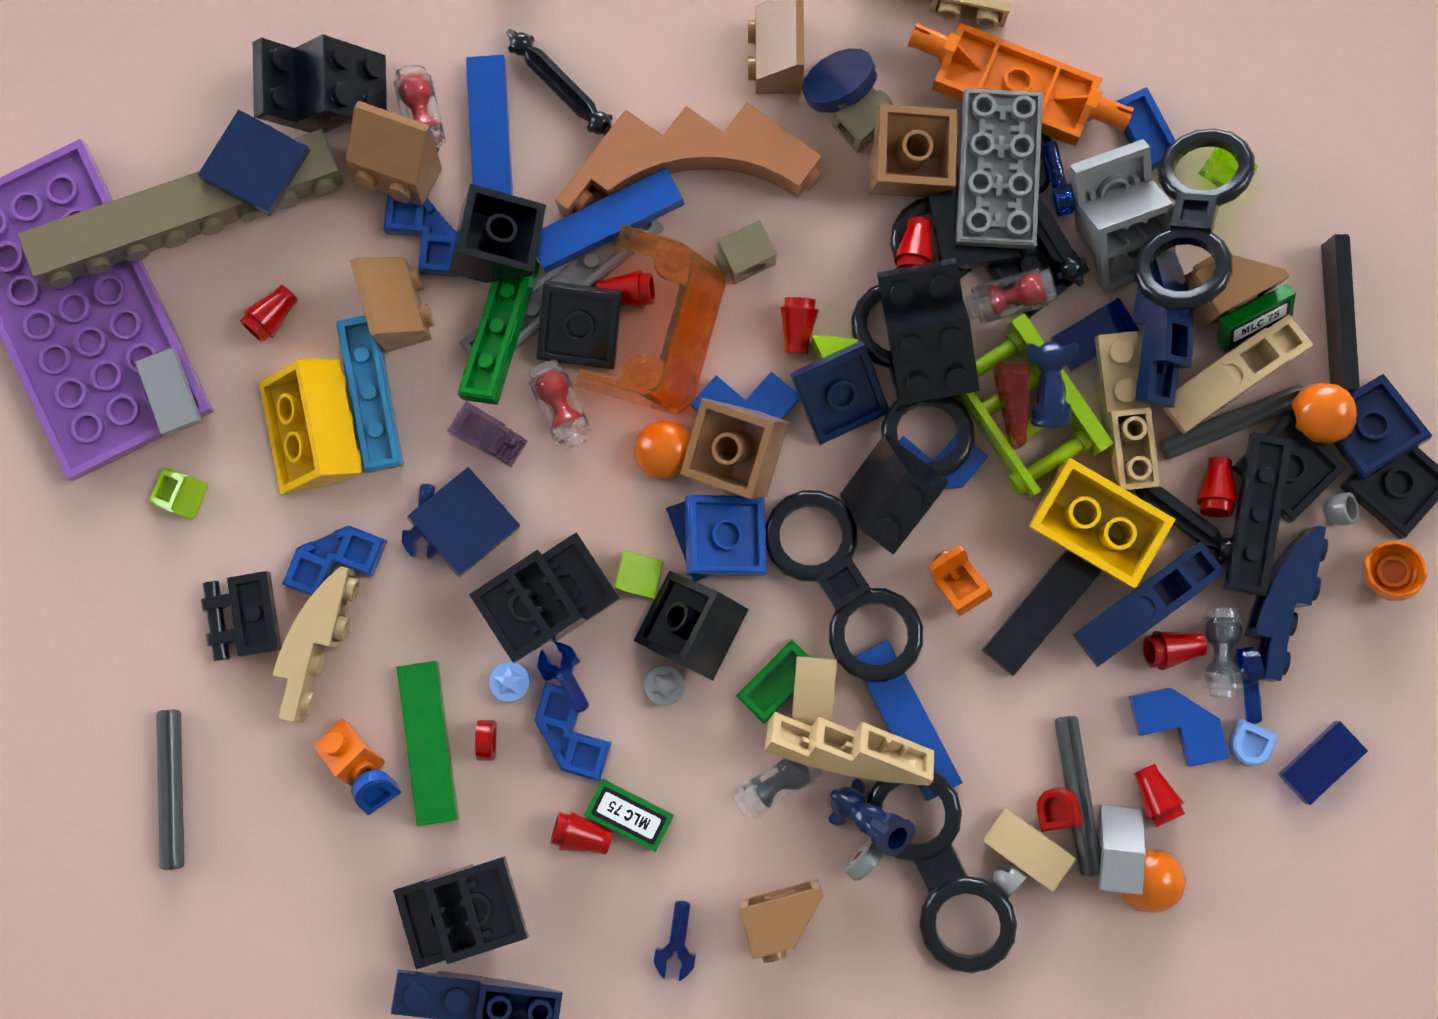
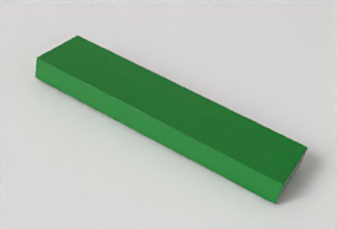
[457,259,540,405]
[397,661,459,826]

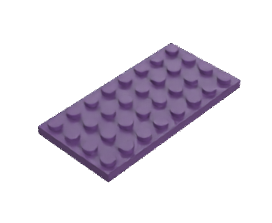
[0,139,214,481]

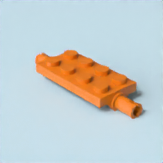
[907,22,1134,146]

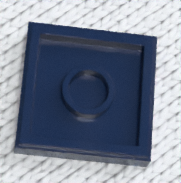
[198,109,310,216]
[790,341,889,445]
[1333,373,1433,481]
[407,467,520,578]

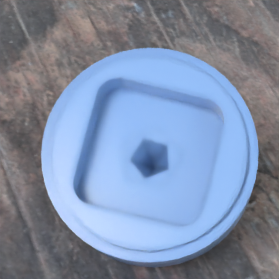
[489,662,531,702]

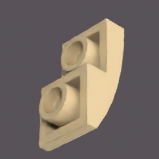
[791,656,837,726]
[982,808,1077,892]

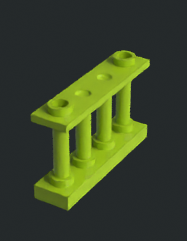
[953,313,1114,500]

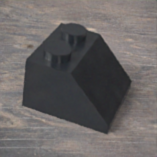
[448,184,546,283]
[840,433,949,555]
[634,571,749,681]

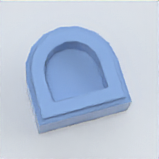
[1229,719,1279,766]

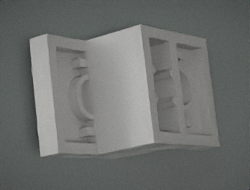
[1070,139,1176,292]

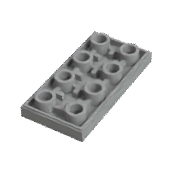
[956,88,1043,249]

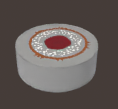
[843,840,882,881]

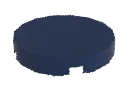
[802,48,877,113]

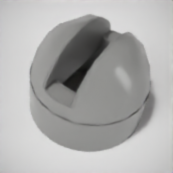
[1324,492,1359,525]
[992,863,1028,899]

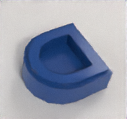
[351,770,401,815]

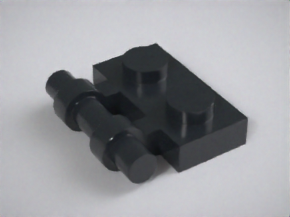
[201,571,281,662]

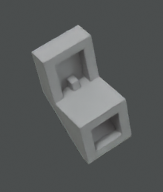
[1098,805,1146,895]

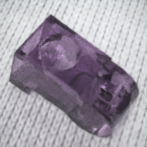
[447,401,528,468]

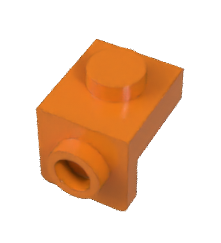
[928,545,992,617]
[313,718,385,786]

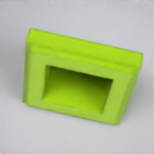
[811,335,859,360]
[148,467,208,519]
[614,550,663,599]

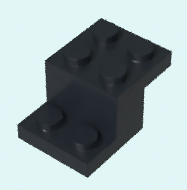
[252,34,387,133]
[877,258,980,405]
[469,532,620,663]
[393,856,529,970]

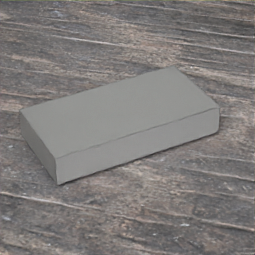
[135,348,202,436]

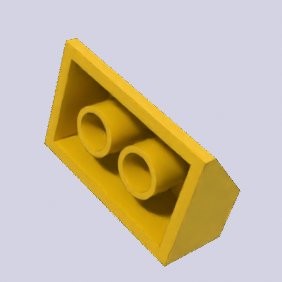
[259,359,362,495]
[1029,458,1176,589]

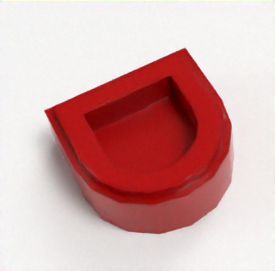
[475,720,497,761]
[1037,787,1084,832]

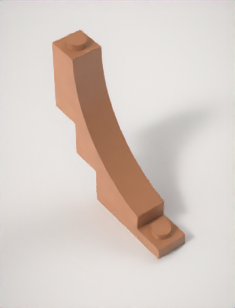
[555,102,823,217]

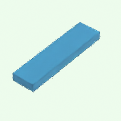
[336,315,404,473]

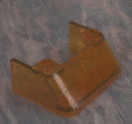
[575,224,725,414]

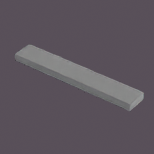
[459,219,664,355]

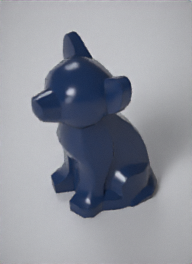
[1026,342,1079,428]
[829,778,915,856]

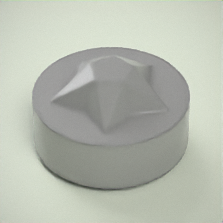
[645,665,685,705]

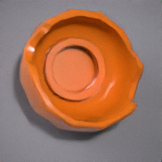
[1291,383,1357,444]
[633,420,692,480]
[1362,540,1428,601]
[1121,849,1186,913]

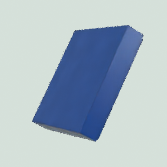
[685,495,767,576]

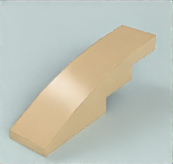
[764,712,934,786]

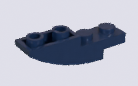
[1133,250,1193,408]
[1245,526,1328,682]
[1073,541,1226,667]
[391,969,563,1019]

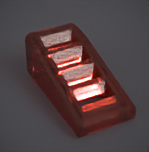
[993,362,1031,450]

